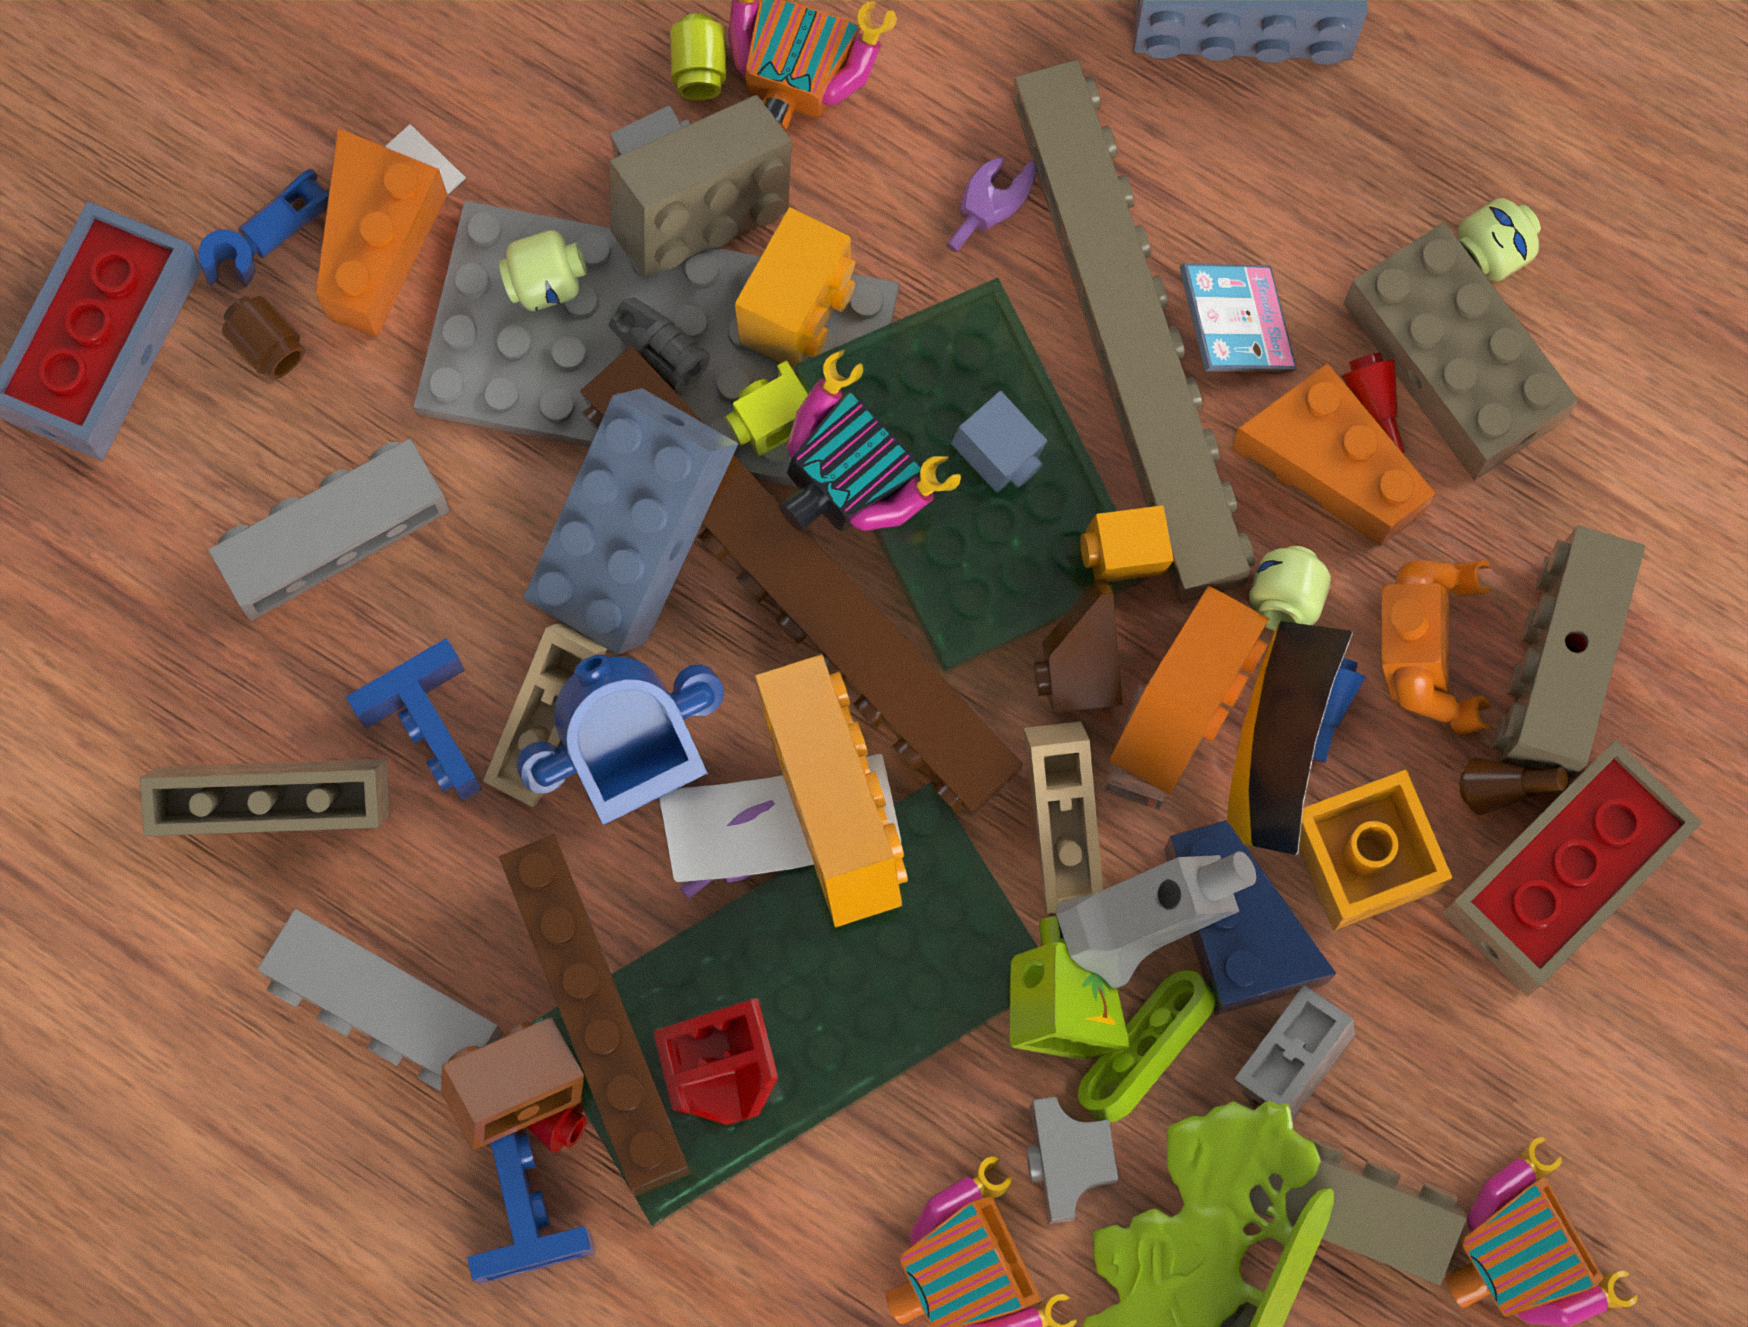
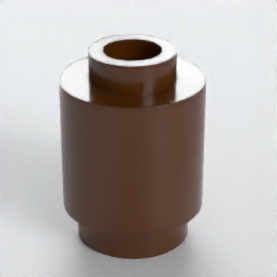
[222,296,305,379]

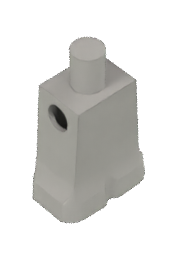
[1056,851,1256,989]

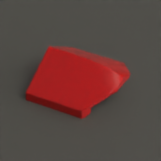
[653,999,778,1125]

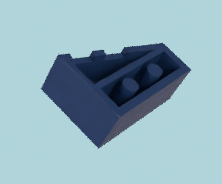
[1164,820,1336,1015]

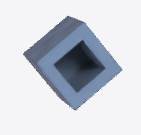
[951,391,1048,493]

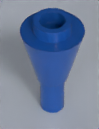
[1312,658,1366,763]

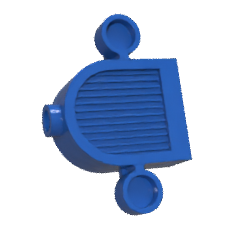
[516,655,724,825]

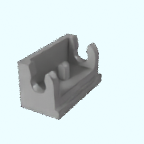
[1234,985,1355,1121]

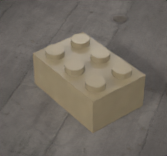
[609,95,792,278]

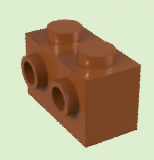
[441,1017,585,1151]

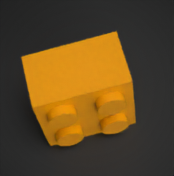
[735,207,856,372]
[1299,769,1452,931]

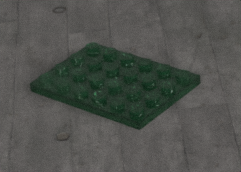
[794,277,1148,673]

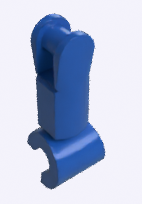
[198,169,330,287]

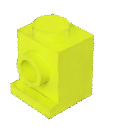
[724,360,808,458]

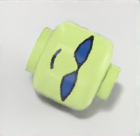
[1457,198,1541,282]
[499,230,587,311]
[1249,546,1331,631]

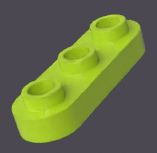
[1078,970,1216,1123]

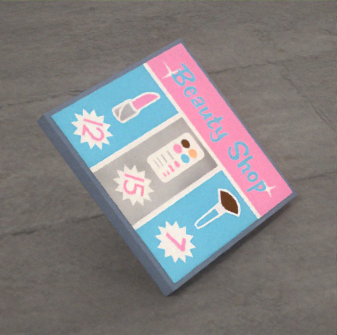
[1179,263,1297,372]

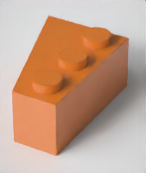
[316,128,447,338]
[1231,363,1436,546]
[1109,585,1270,795]

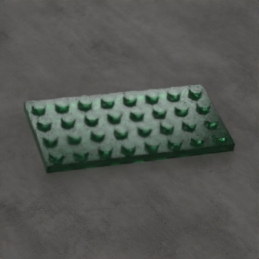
[532,781,1038,1228]

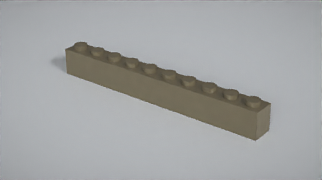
[1013,60,1255,604]

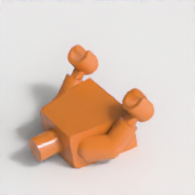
[1381,560,1491,735]

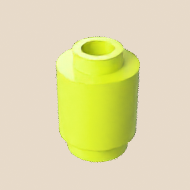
[670,13,726,100]

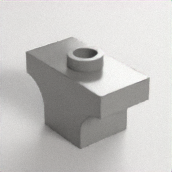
[1026,1097,1119,1225]

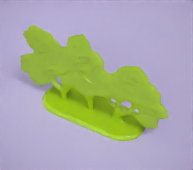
[1081,1100,1334,1327]

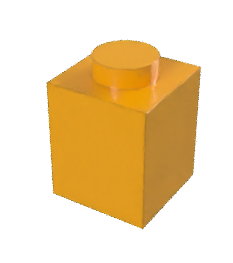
[1080,505,1174,582]

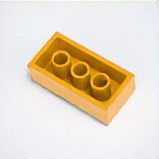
[755,654,908,928]

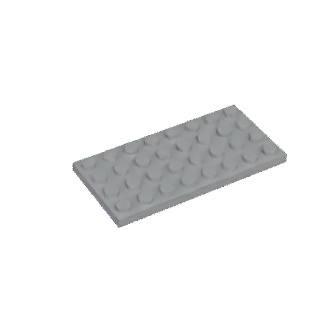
[414,201,899,487]

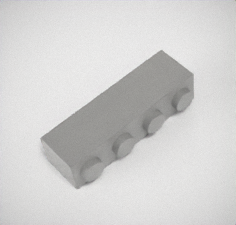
[208,438,450,621]
[257,909,504,1092]

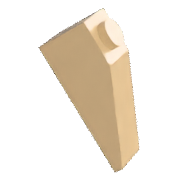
[483,622,616,807]
[1024,721,1103,914]

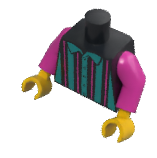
[779,350,961,532]

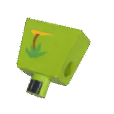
[1010,916,1129,1061]

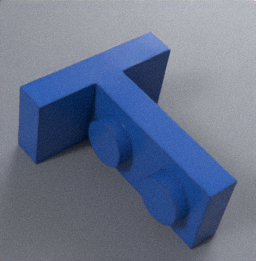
[346,638,482,801]
[467,1131,596,1284]

